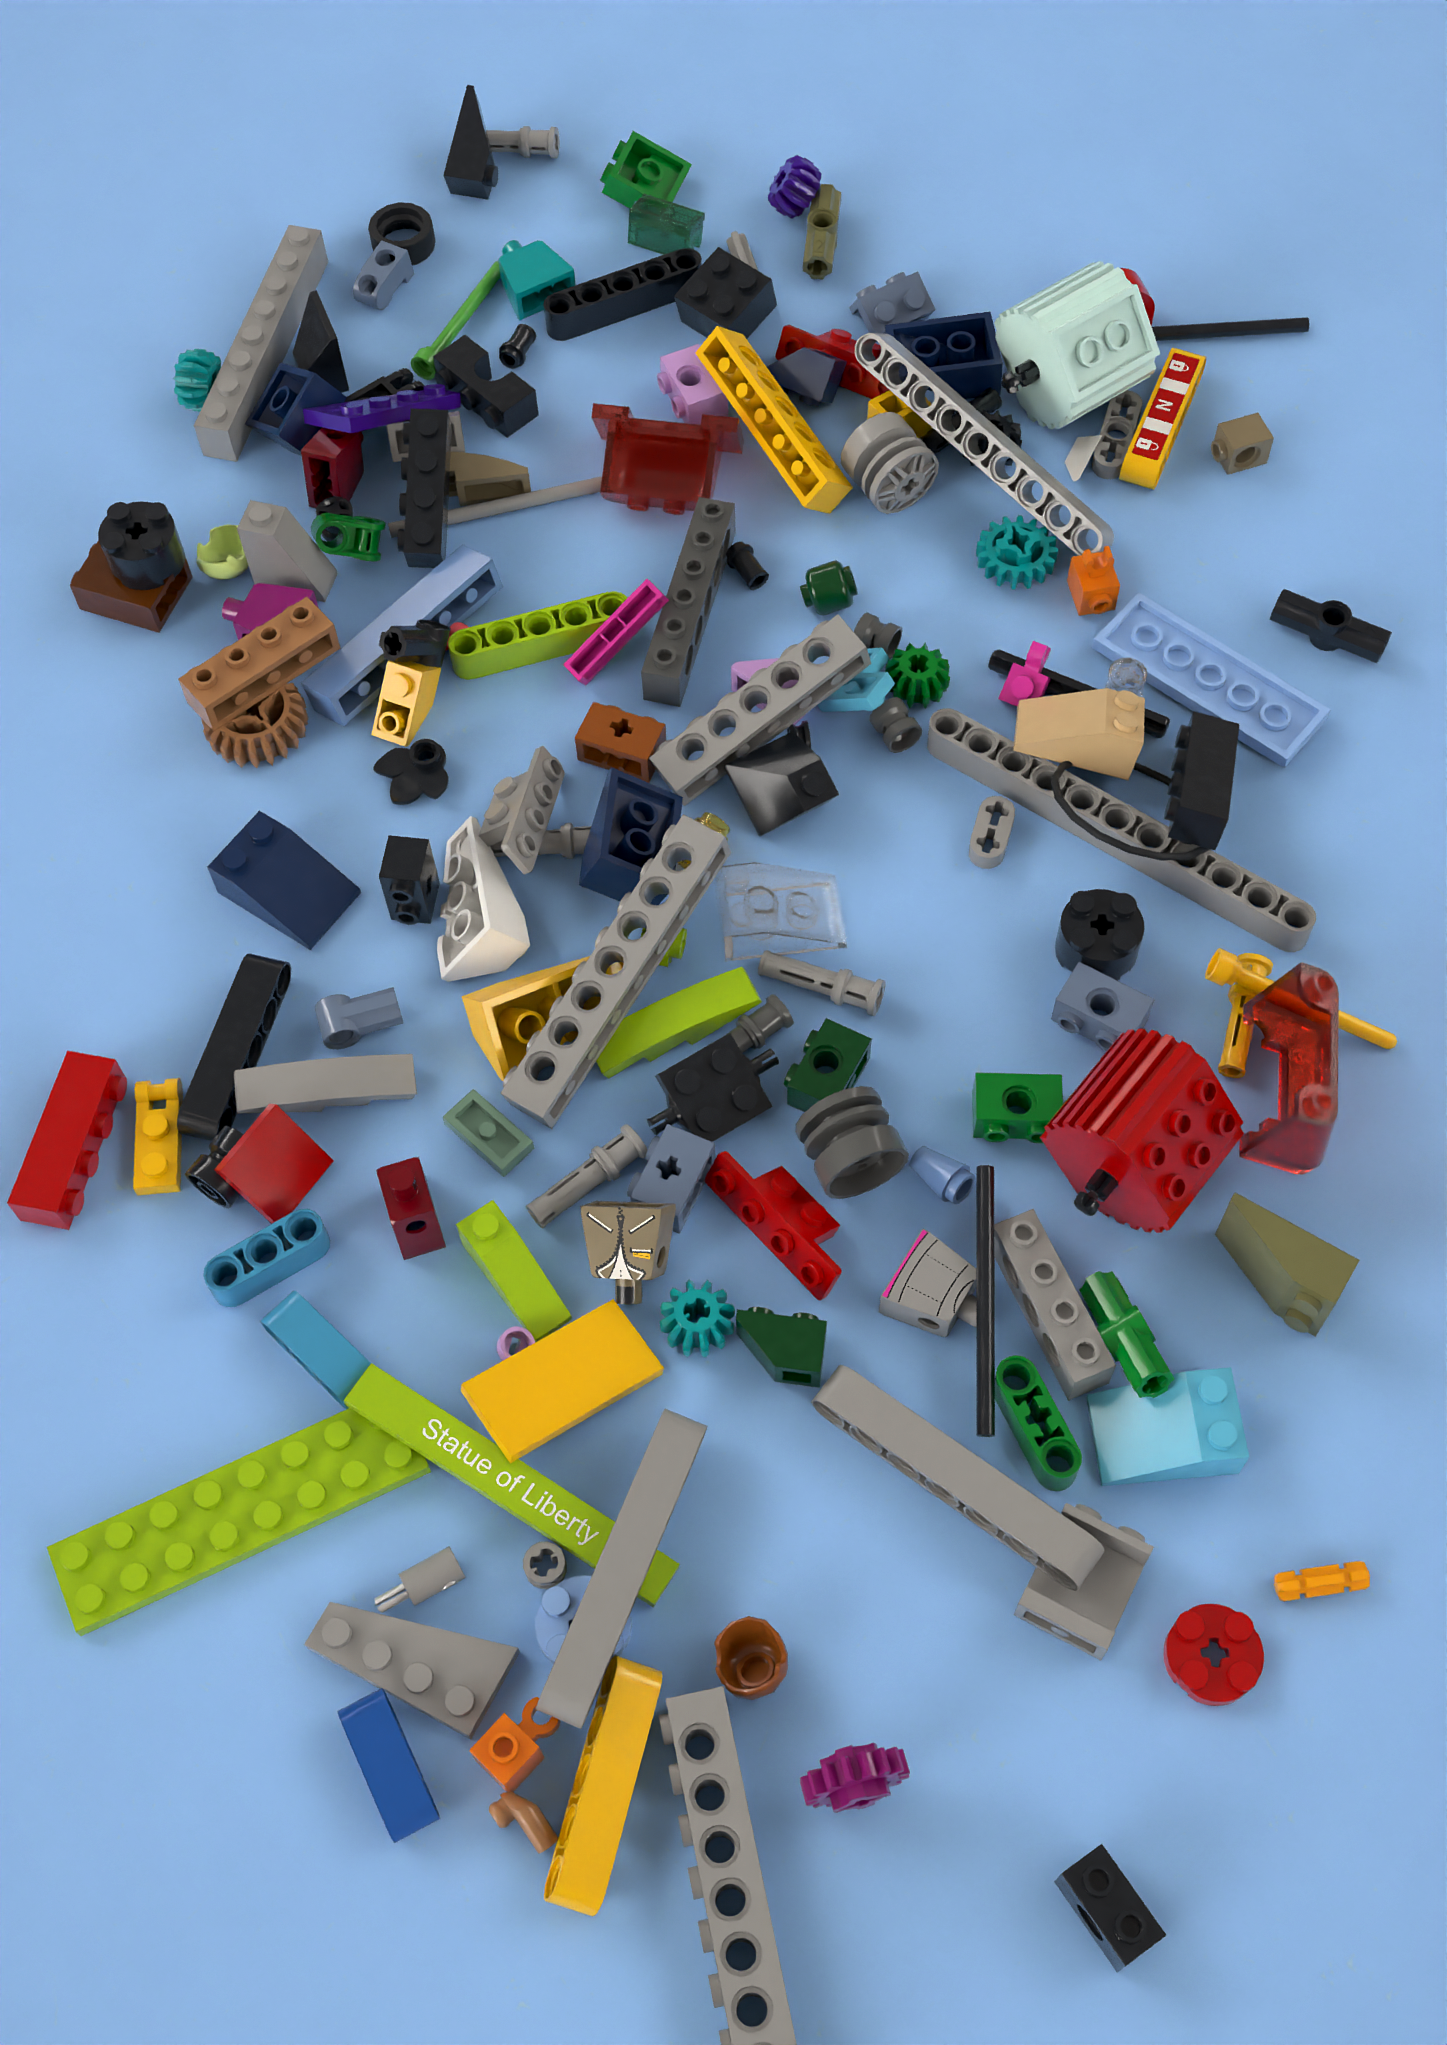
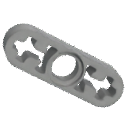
[1092,390,1142,479]

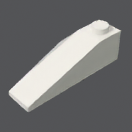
[437,816,530,982]

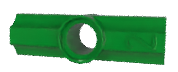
[1079,1271,1175,1398]

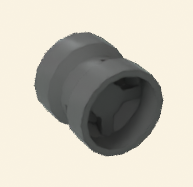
[854,612,903,659]
[869,697,922,753]

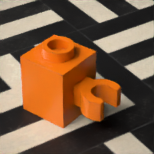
[1067,546,1120,616]
[469,1697,561,1792]

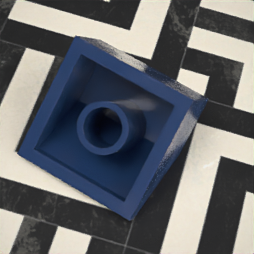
[245,362,347,456]

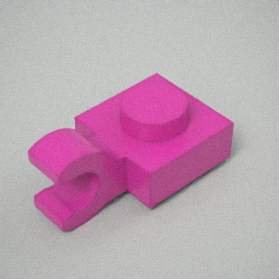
[998,641,1051,706]

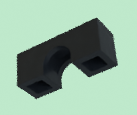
[433,335,539,438]

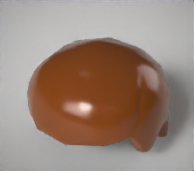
[714,1616,788,1700]

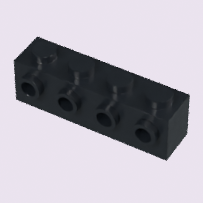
[397,408,452,568]
[1164,711,1239,850]

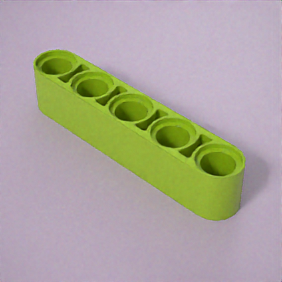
[448,591,627,680]

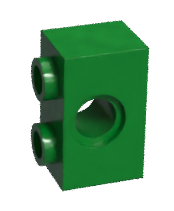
[972,1073,1063,1143]

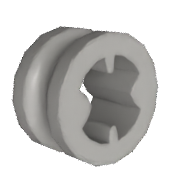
[523,1541,567,1589]

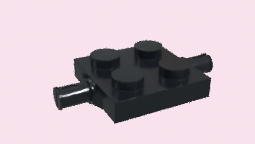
[647,1033,779,1142]

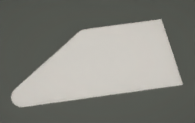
[1065,435,1102,481]

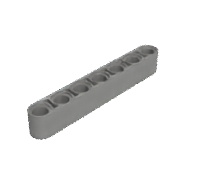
[811,1365,1105,1591]
[536,1408,708,1729]

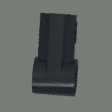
[379,619,451,667]

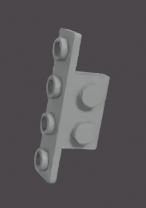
[478,746,565,875]

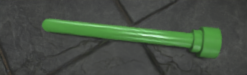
[411,261,501,380]

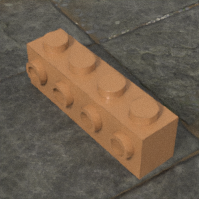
[178,597,341,731]

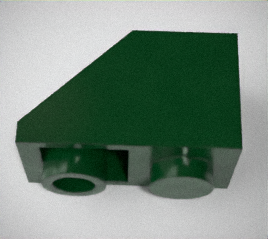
[736,1307,827,1388]

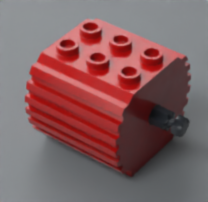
[1040,1028,1244,1233]

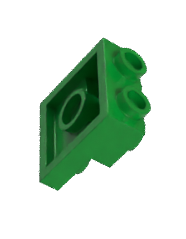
[600,131,692,217]

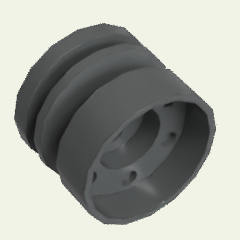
[795,1086,909,1199]

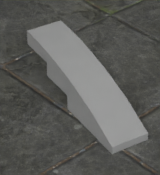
[234,1054,417,1114]

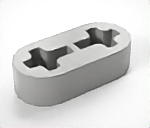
[969,796,1015,869]

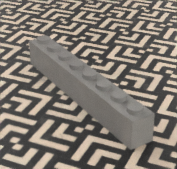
[194,225,328,462]

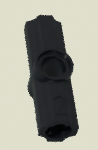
[1270,589,1392,663]

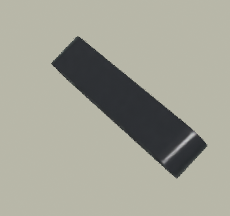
[544,248,702,341]
[177,953,291,1141]

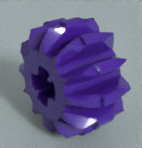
[768,155,822,219]

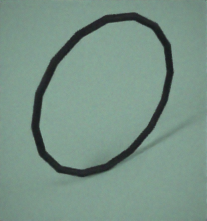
[1051,761,1209,861]

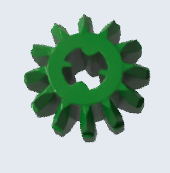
[885,642,950,709]

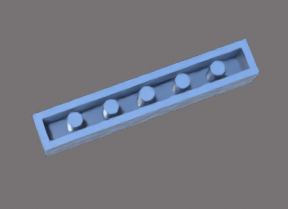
[301,544,503,727]

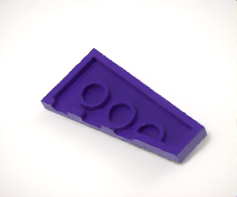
[303,384,461,433]

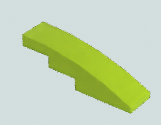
[596,966,762,1078]

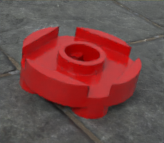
[1163,1604,1264,1706]

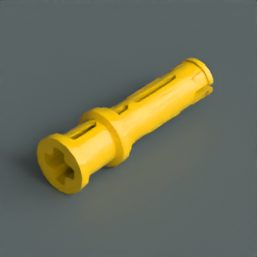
[1218,953,1273,1078]

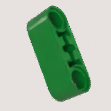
[995,1355,1082,1491]

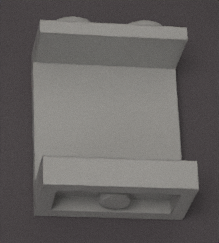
[1014,1503,1154,1660]

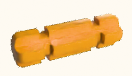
[1274,1561,1370,1602]

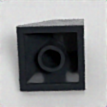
[293,290,349,393]
[723,732,839,837]

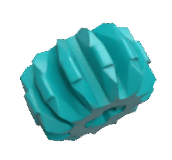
[173,349,221,412]
[659,1279,735,1358]

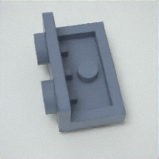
[849,271,936,334]

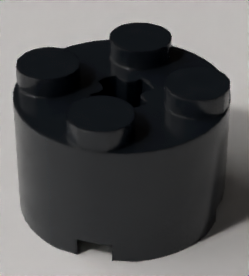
[98,501,185,590]
[1055,889,1144,981]

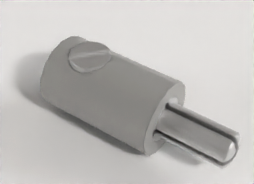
[374,1546,465,1613]

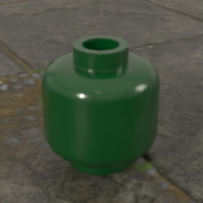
[800,560,858,615]

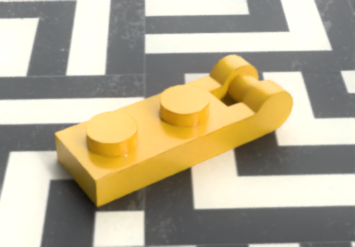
[133,1078,183,1196]

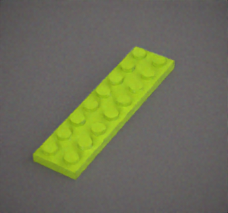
[47,1408,431,1636]

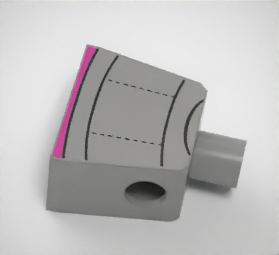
[879,1228,976,1337]

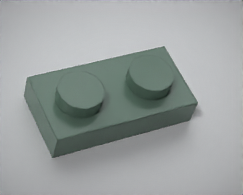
[443,1089,535,1177]

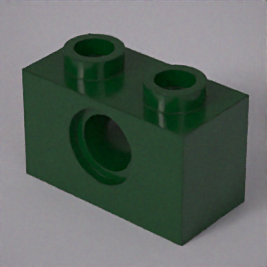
[784,1018,872,1112]

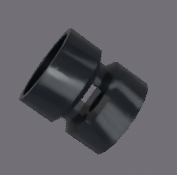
[185,1126,244,1209]

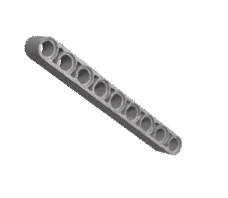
[854,333,1114,555]

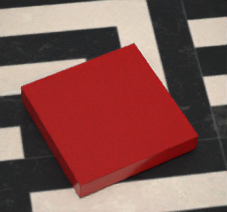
[214,1103,334,1224]

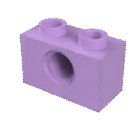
[657,344,728,431]

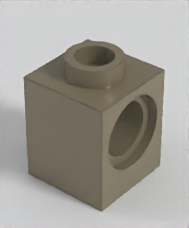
[1211,412,1274,475]

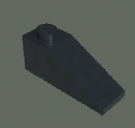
[443,85,498,200]

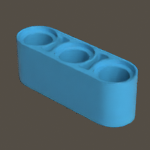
[203,1209,330,1307]
[260,1291,371,1409]

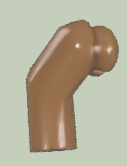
[488,1792,558,1854]

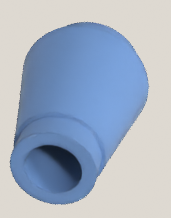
[909,1146,976,1204]

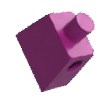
[222,583,319,640]

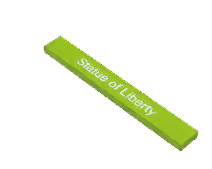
[344,1363,680,1608]

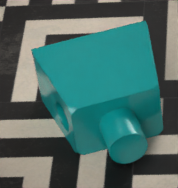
[498,240,576,321]

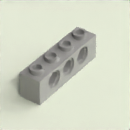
[994,1209,1116,1401]

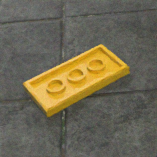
[461,1299,664,1464]

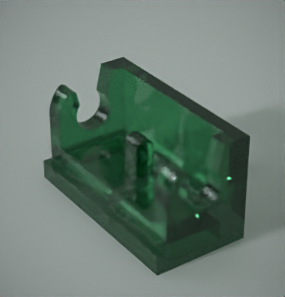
[628,194,705,255]

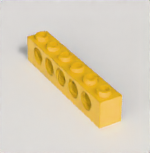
[695,326,853,514]

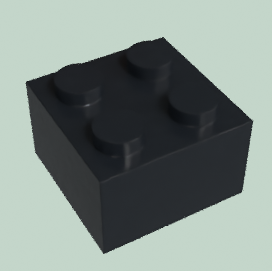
[674,247,777,339]

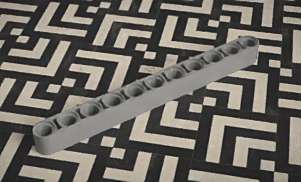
[927,708,1316,952]

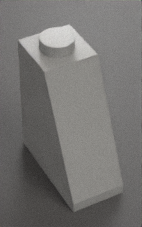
[237,500,337,602]

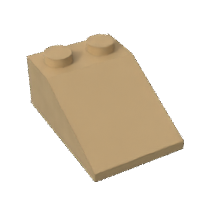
[1013,688,1145,780]

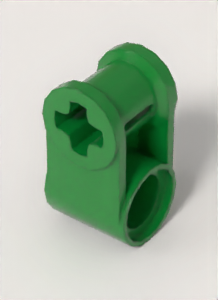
[311,513,386,561]

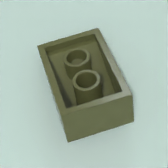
[1215,1193,1360,1337]

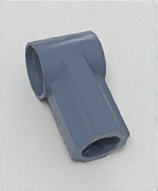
[315,987,403,1050]

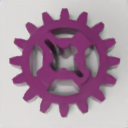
[800,1743,910,1813]

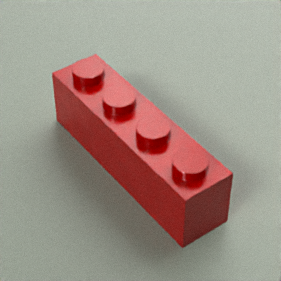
[7,1050,127,1230]

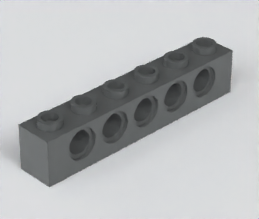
[641,497,736,707]

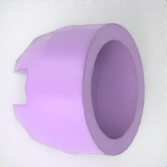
[497,1326,535,1361]

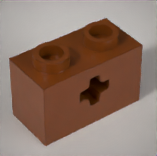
[575,702,667,783]

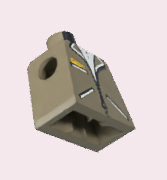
[581,1201,676,1305]

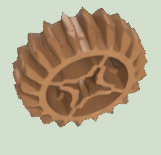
[201,683,308,768]

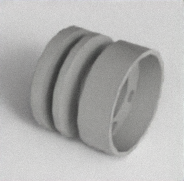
[841,412,939,514]

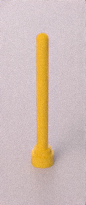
[1205,948,1397,1049]

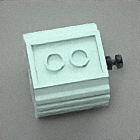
[994,261,1160,429]

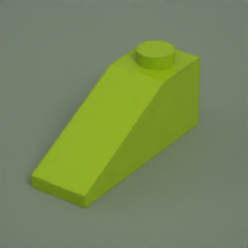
[456,1200,572,1342]

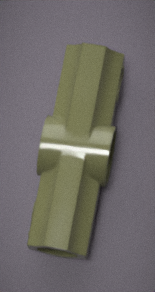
[802,184,841,279]

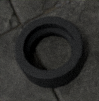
[368,202,436,266]

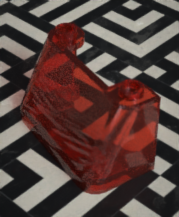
[1239,962,1339,1175]

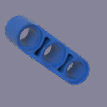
[337,1688,441,1843]

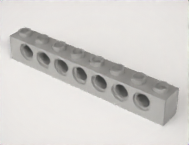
[501,814,731,1129]
[659,1686,797,2045]

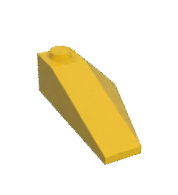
[462,956,624,1081]

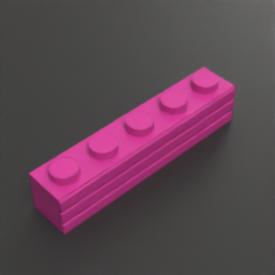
[563,579,669,686]

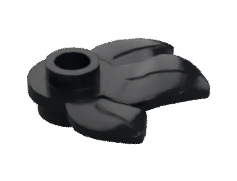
[373,739,449,805]

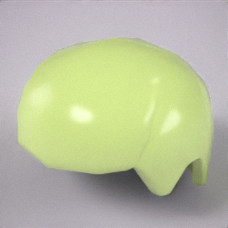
[196,524,249,580]

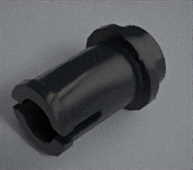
[499,324,536,369]
[726,542,769,590]

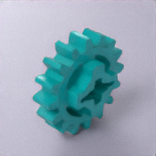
[976,515,1058,590]

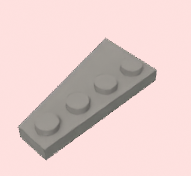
[304,1602,520,1739]

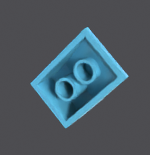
[1086,1367,1249,1486]

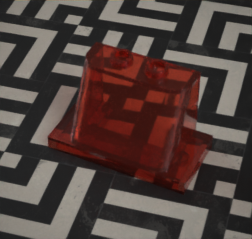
[591,403,744,515]

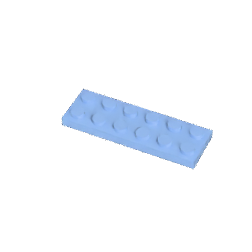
[1092,592,1331,768]

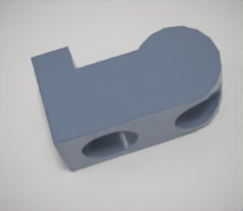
[353,240,414,310]

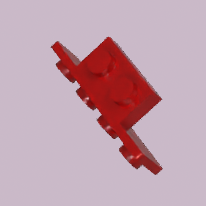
[775,325,889,399]
[705,1151,842,1300]

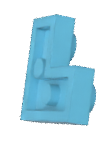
[818,647,895,712]

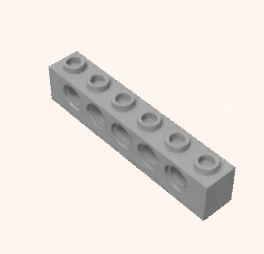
[649,614,872,806]

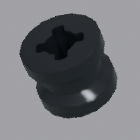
[316,496,354,541]

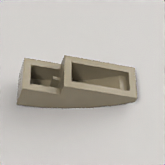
[449,452,531,507]

